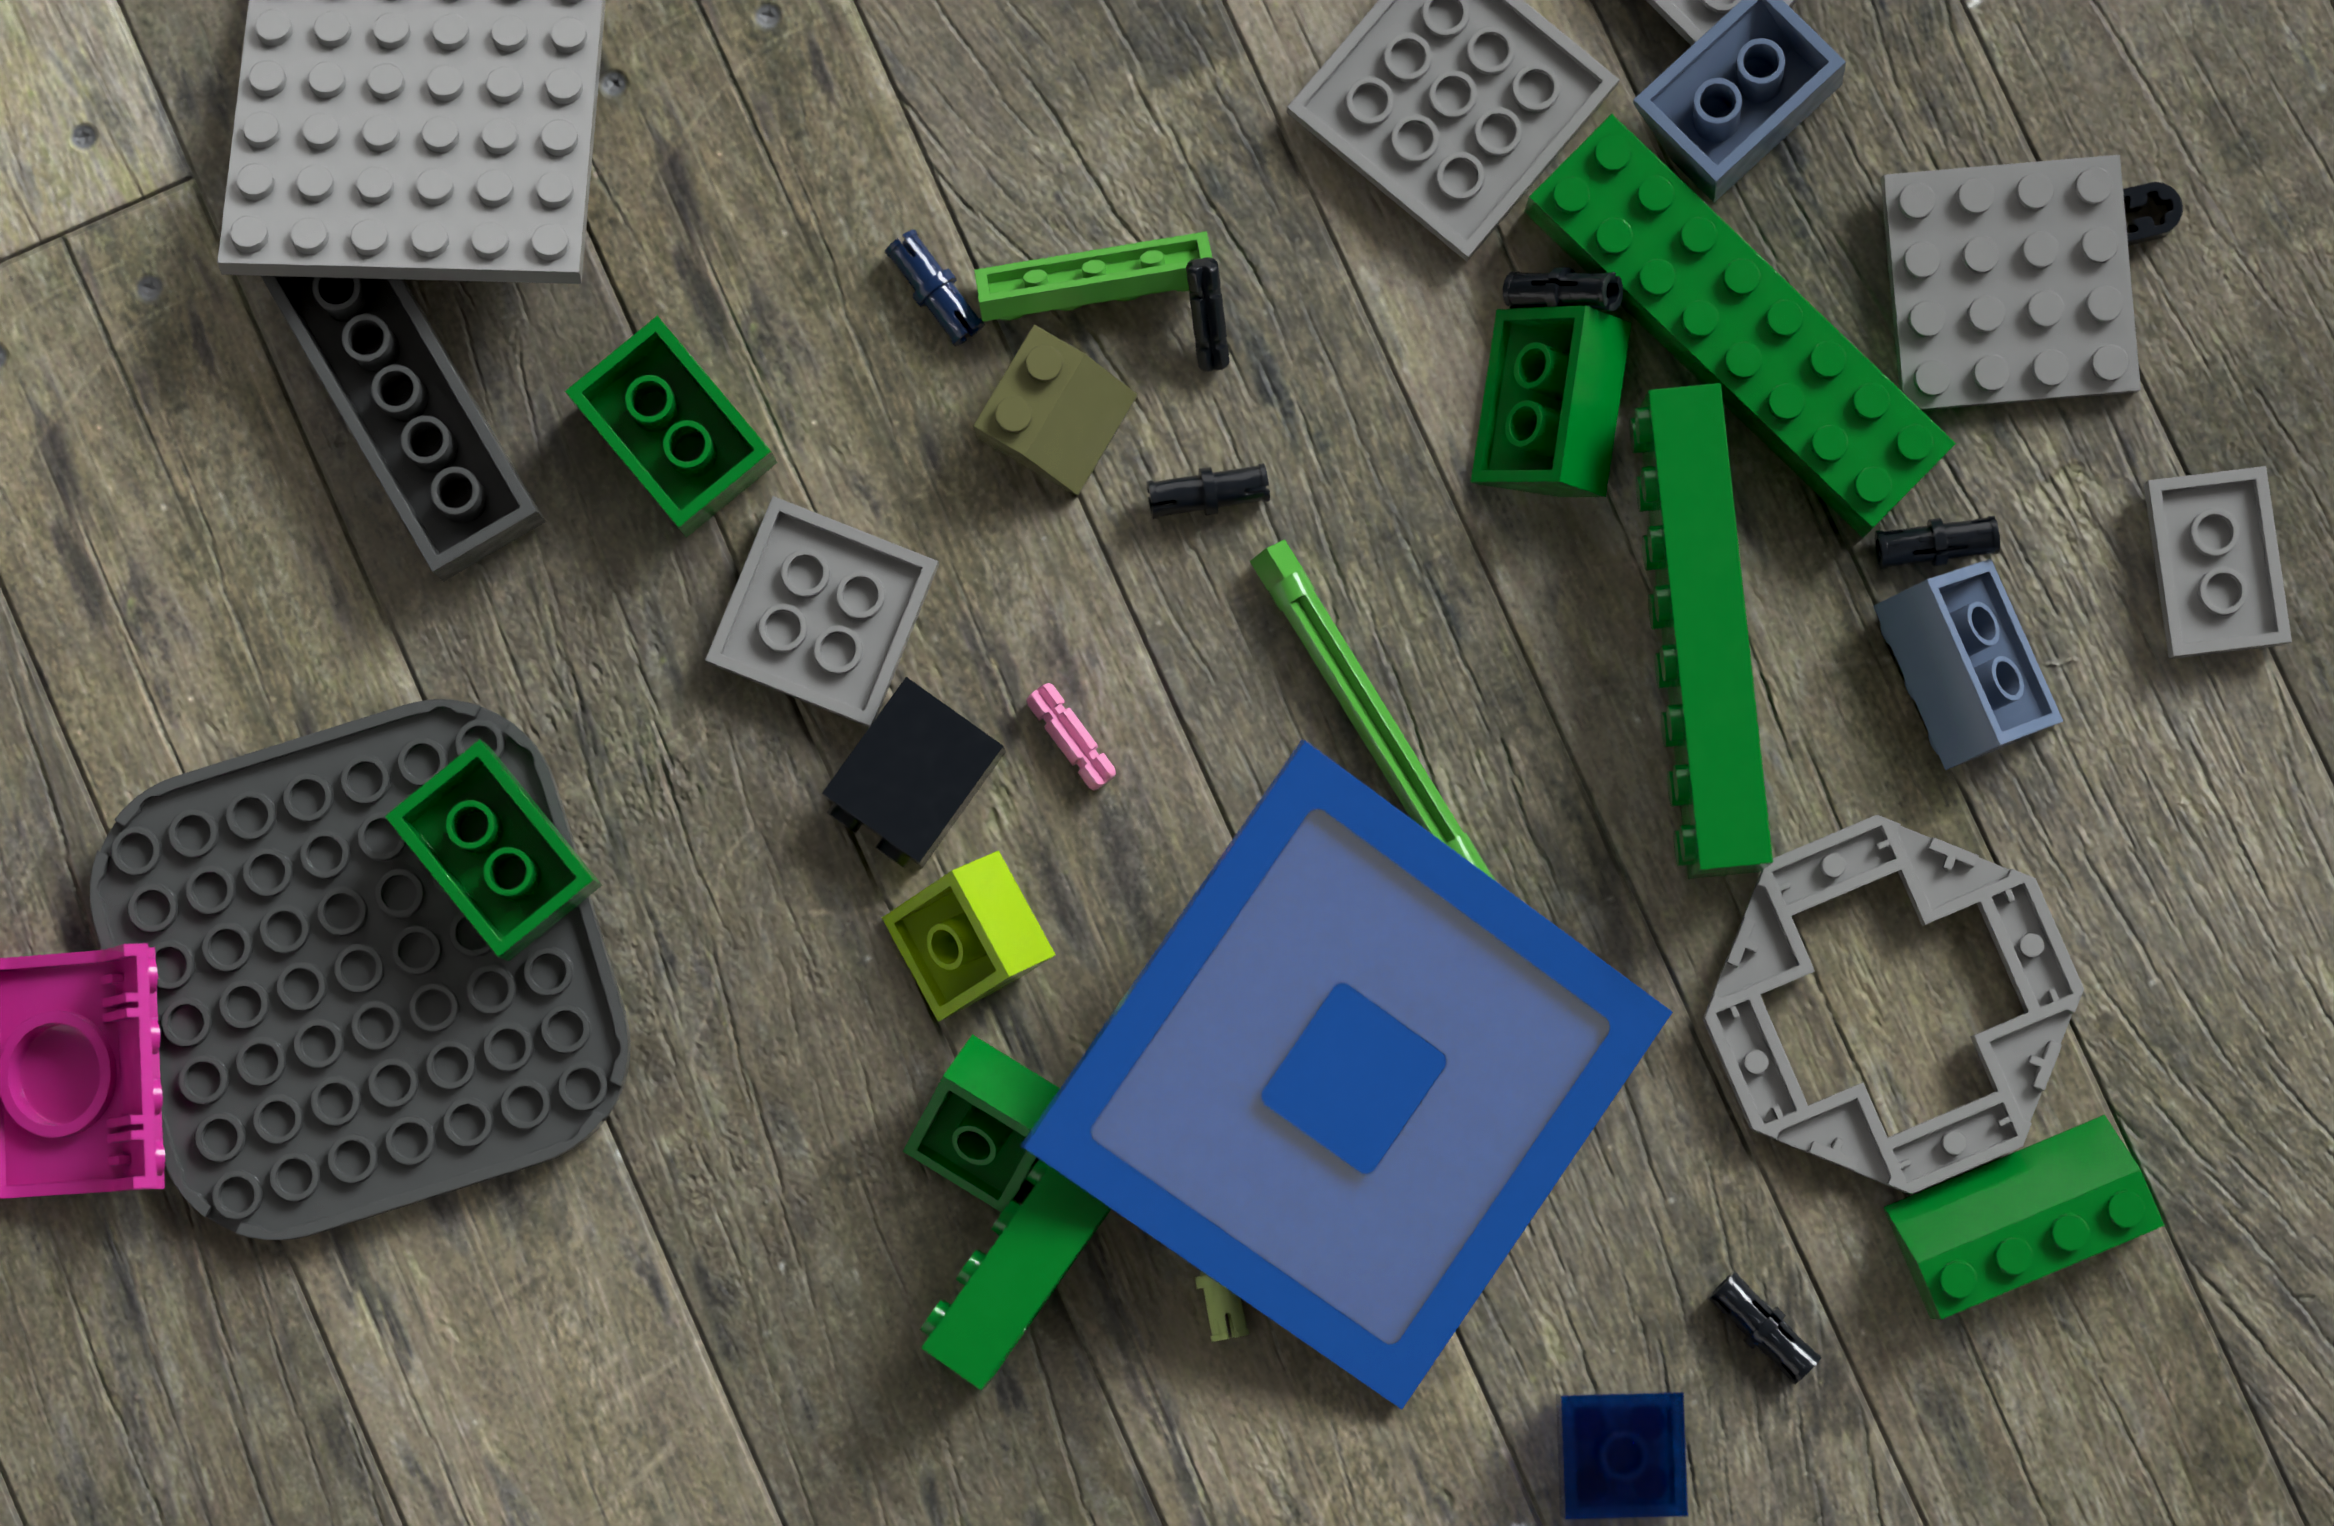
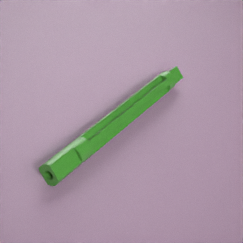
[1250,540,1496,881]

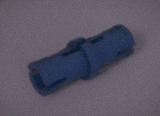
[885,229,985,346]

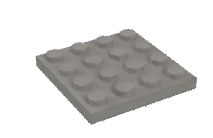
[1287,0,1620,262]
[1880,155,2141,411]

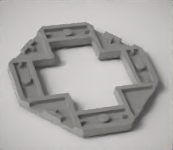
[1702,815,2084,1194]

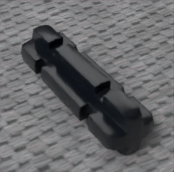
[1186,257,1230,372]

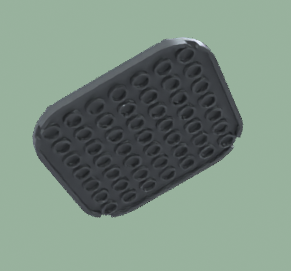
[90,699,631,1240]

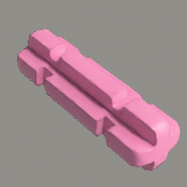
[1027,683,1116,790]

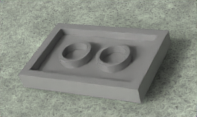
[2144,466,2292,659]

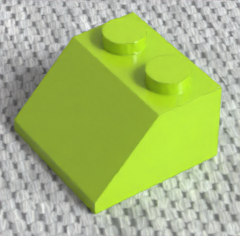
[882,850,1056,1022]

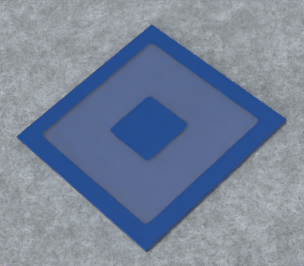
[1021,740,1673,1409]

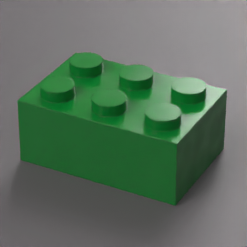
[565,315,777,538]
[385,739,602,962]

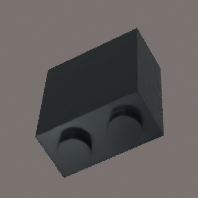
[822,677,1006,868]

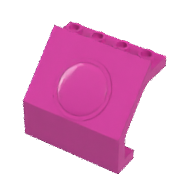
[0,943,165,1199]

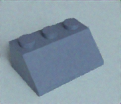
[1633,0,1846,203]
[1873,559,2063,770]

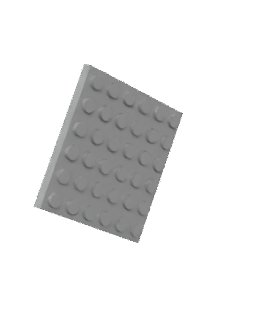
[217,0,606,284]

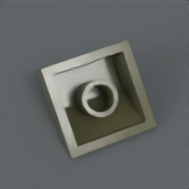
[973,324,1138,497]

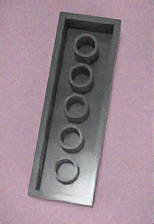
[261,276,546,582]

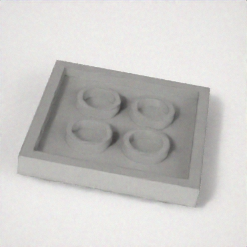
[705,496,939,727]

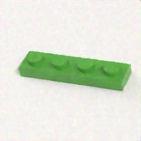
[974,231,1213,322]

